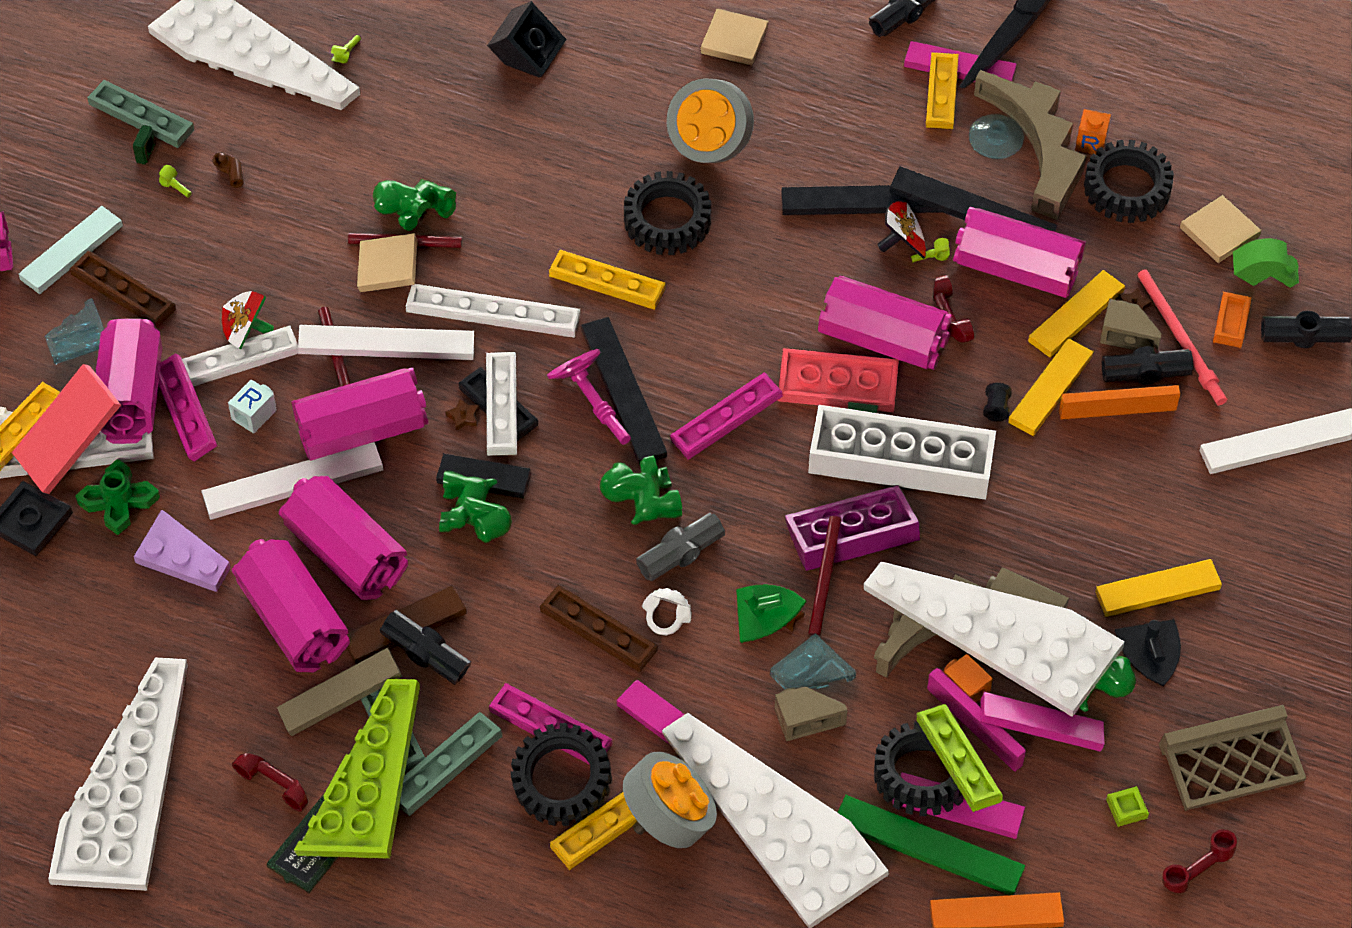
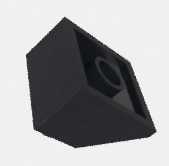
[487,1,567,77]

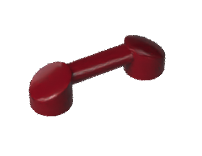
[933,274,974,343]
[232,754,308,812]
[1162,829,1237,893]

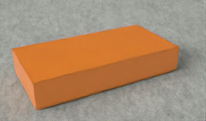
[1213,292,1252,348]

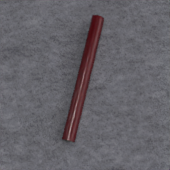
[348,233,462,248]
[318,307,351,387]
[808,516,842,636]

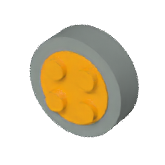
[667,78,754,163]
[623,752,717,848]

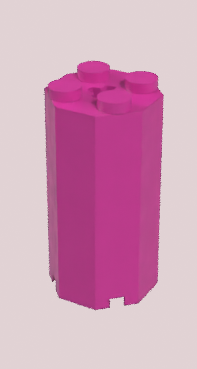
[953,207,1086,298]
[818,275,952,370]
[96,319,162,444]
[291,368,428,461]
[278,476,408,600]
[232,539,350,672]

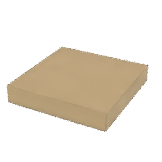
[701,9,768,66]
[1180,195,1261,263]
[357,233,417,292]

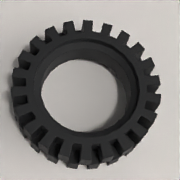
[1084,140,1174,223]
[624,171,711,255]
[874,721,963,816]
[510,723,612,826]

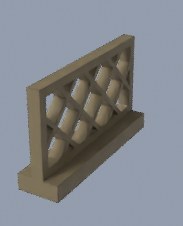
[1159,705,1306,811]

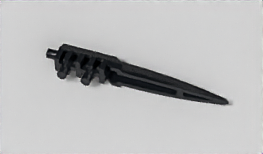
[959,0,1051,88]

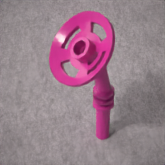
[547,349,631,445]

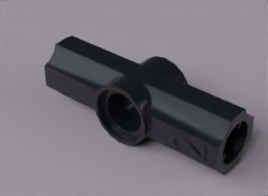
[869,0,935,37]
[1261,310,1352,348]
[1101,346,1193,385]
[380,610,471,685]

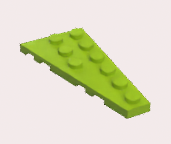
[294,679,420,859]

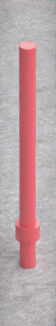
[1137,270,1227,406]

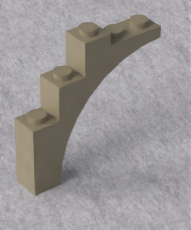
[974,70,1086,220]
[874,567,1069,677]

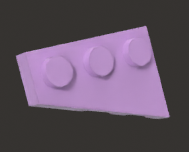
[134,510,230,592]

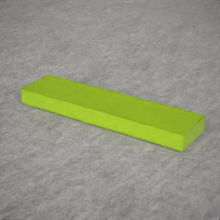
[917,704,1003,812]

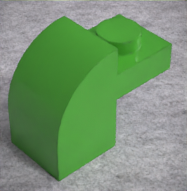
[1233,238,1299,288]

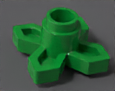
[75,459,160,535]

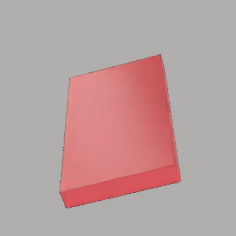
[777,348,899,413]
[12,364,121,494]

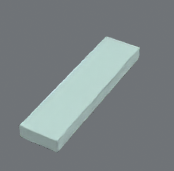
[18,206,123,294]

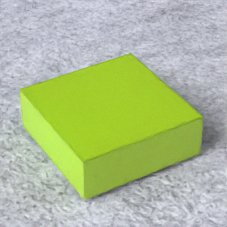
[1106,786,1149,827]

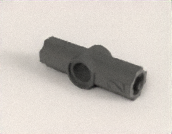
[636,513,725,581]

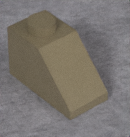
[1100,299,1162,352]
[774,686,847,741]

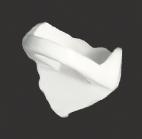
[642,588,691,636]

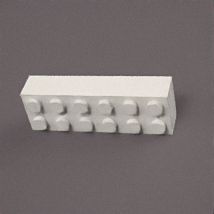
[808,405,996,500]

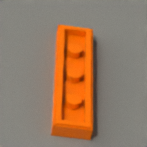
[1059,385,1180,419]
[930,892,1064,928]

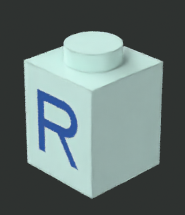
[228,380,277,433]

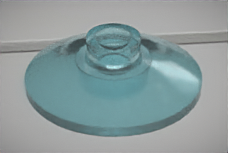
[969,114,1024,159]

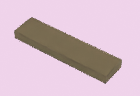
[277,648,402,736]

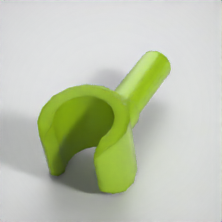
[331,35,361,63]
[159,165,192,198]
[911,238,950,263]

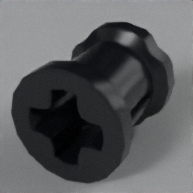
[983,383,1012,422]

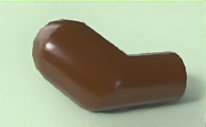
[212,152,244,188]

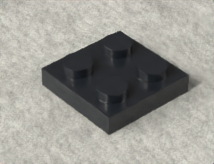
[0,481,73,556]

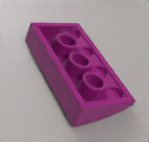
[785,485,920,571]

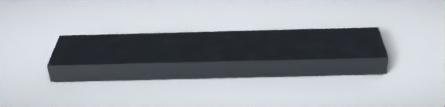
[889,166,1058,232]
[781,185,940,215]
[581,317,667,466]

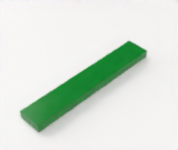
[837,795,1026,895]

